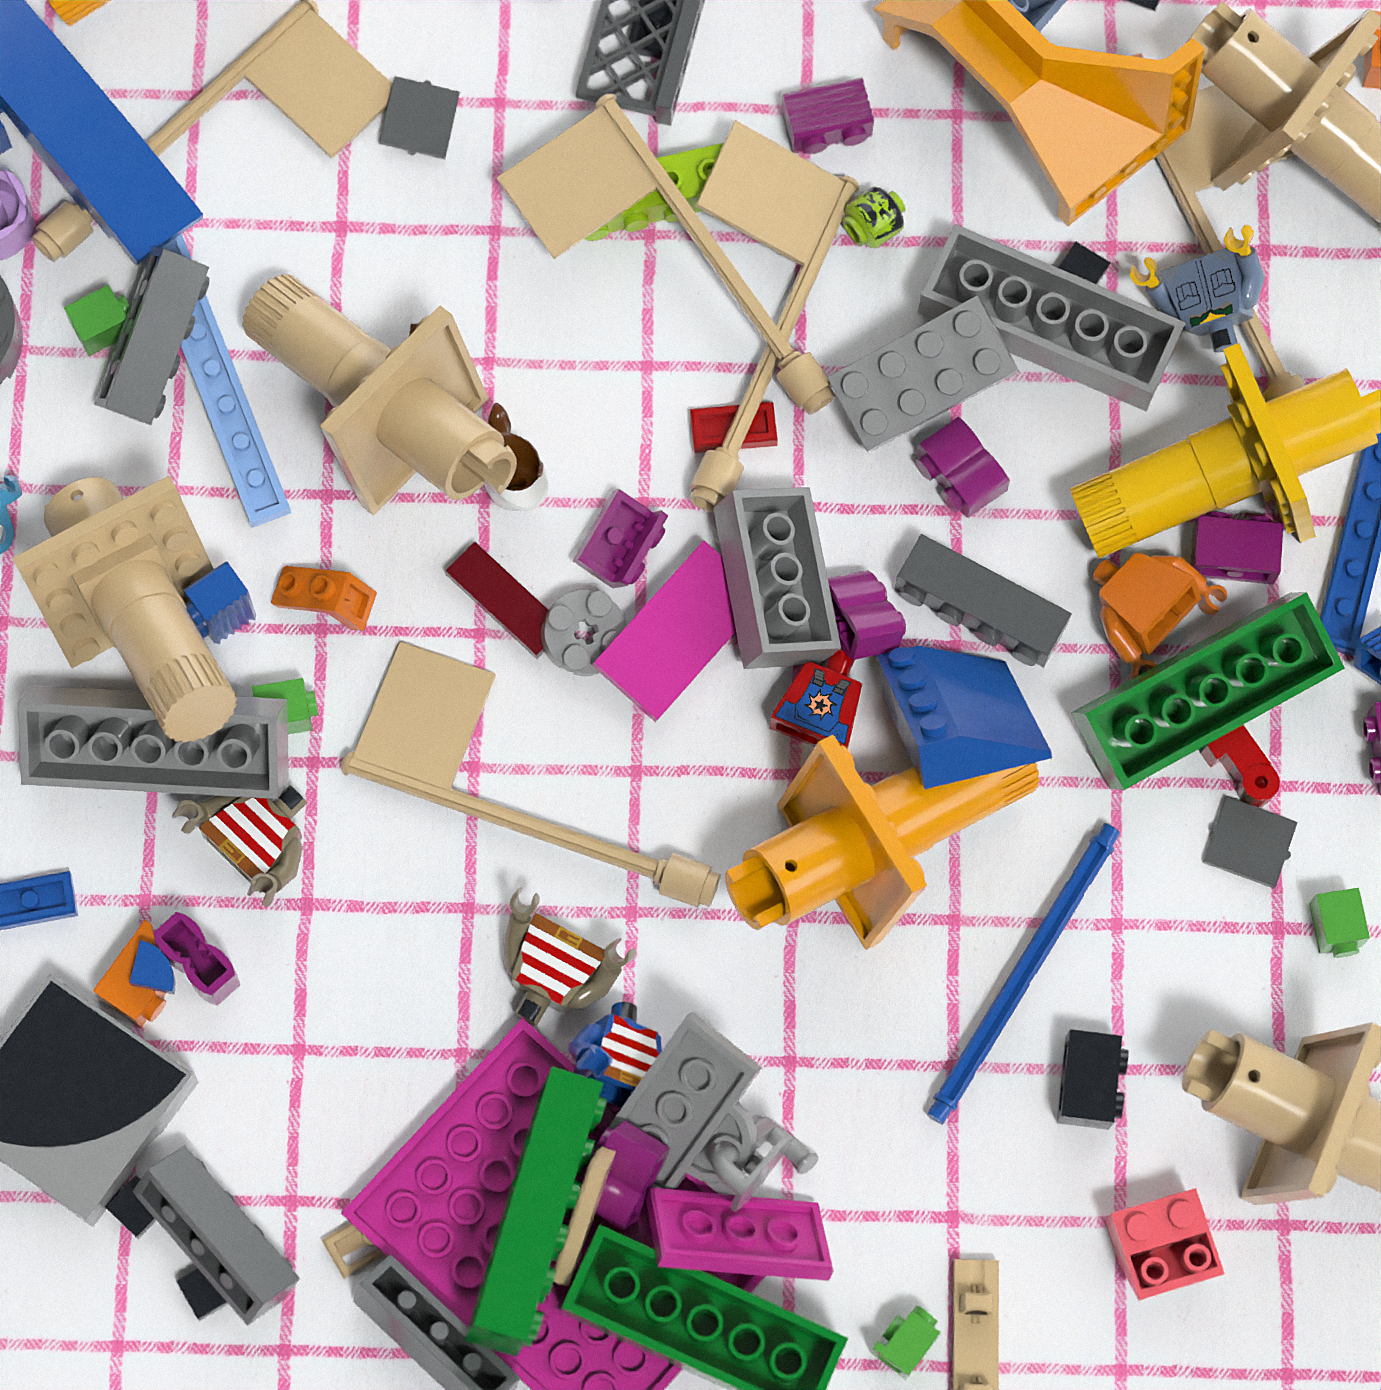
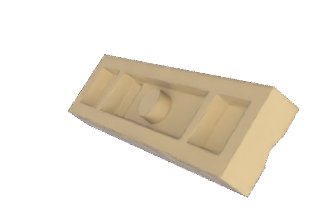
[952,1259,999,1390]

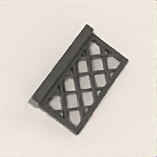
[576,0,705,126]

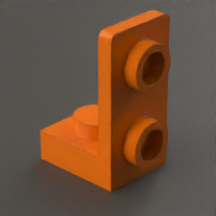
[271,566,377,631]

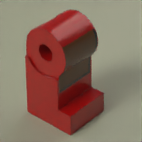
[1201,725,1280,808]

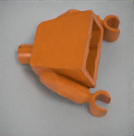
[1093,553,1227,679]

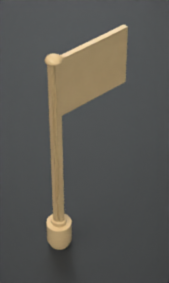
[31,0,393,262]
[1156,84,1305,402]
[497,94,836,415]
[690,120,860,513]
[341,641,721,908]

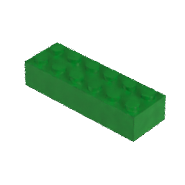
[1071,592,1345,790]
[464,1066,607,1357]
[562,1225,848,1390]

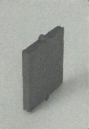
[379,76,460,159]
[1203,796,1298,889]

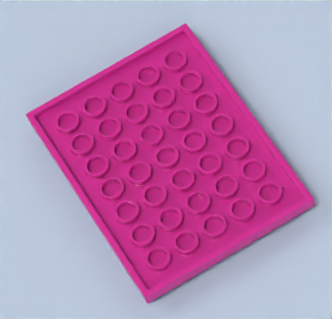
[341,1018,767,1390]

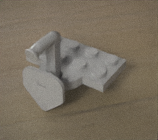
[593,1012,819,1212]

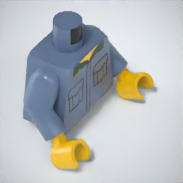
[1130,225,1265,352]

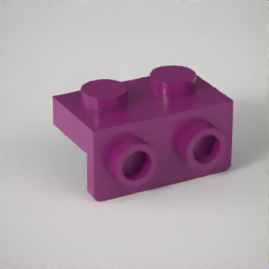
[573,489,668,588]

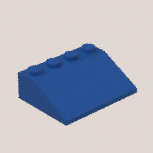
[877,646,1052,789]

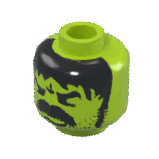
[842,186,906,248]

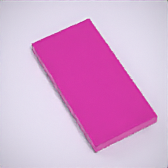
[592,540,736,722]
[646,1187,834,1281]

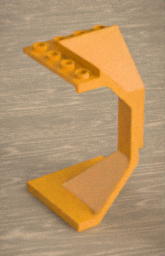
[873,0,1205,227]

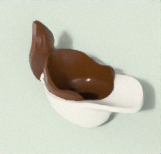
[484,403,549,511]

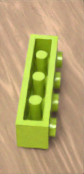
[585,143,723,241]

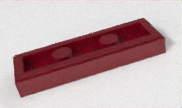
[445,542,549,659]

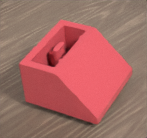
[1105,1188,1225,1301]

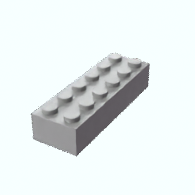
[918,224,1185,412]
[18,685,289,799]

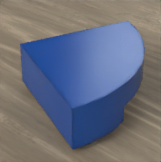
[129,940,176,995]

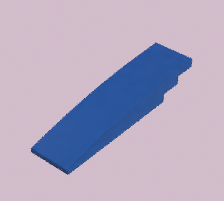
[0,0,204,266]

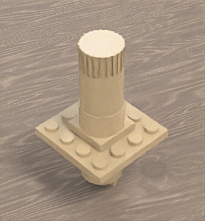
[1185,1,1381,224]
[242,274,517,516]
[12,476,237,742]
[1182,1022,1381,1205]

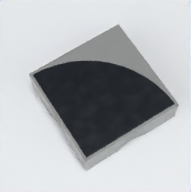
[0,975,199,1227]

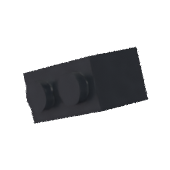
[1057,1029,1129,1130]

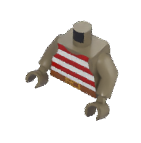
[172,785,307,907]
[503,888,636,1026]

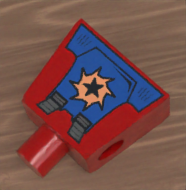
[769,650,862,749]

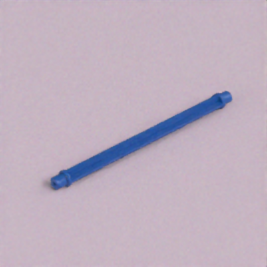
[926,823,1120,1125]

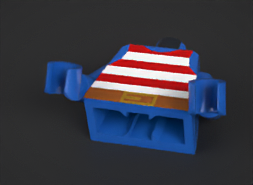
[568,1002,662,1108]

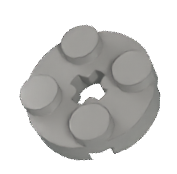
[541,590,627,676]

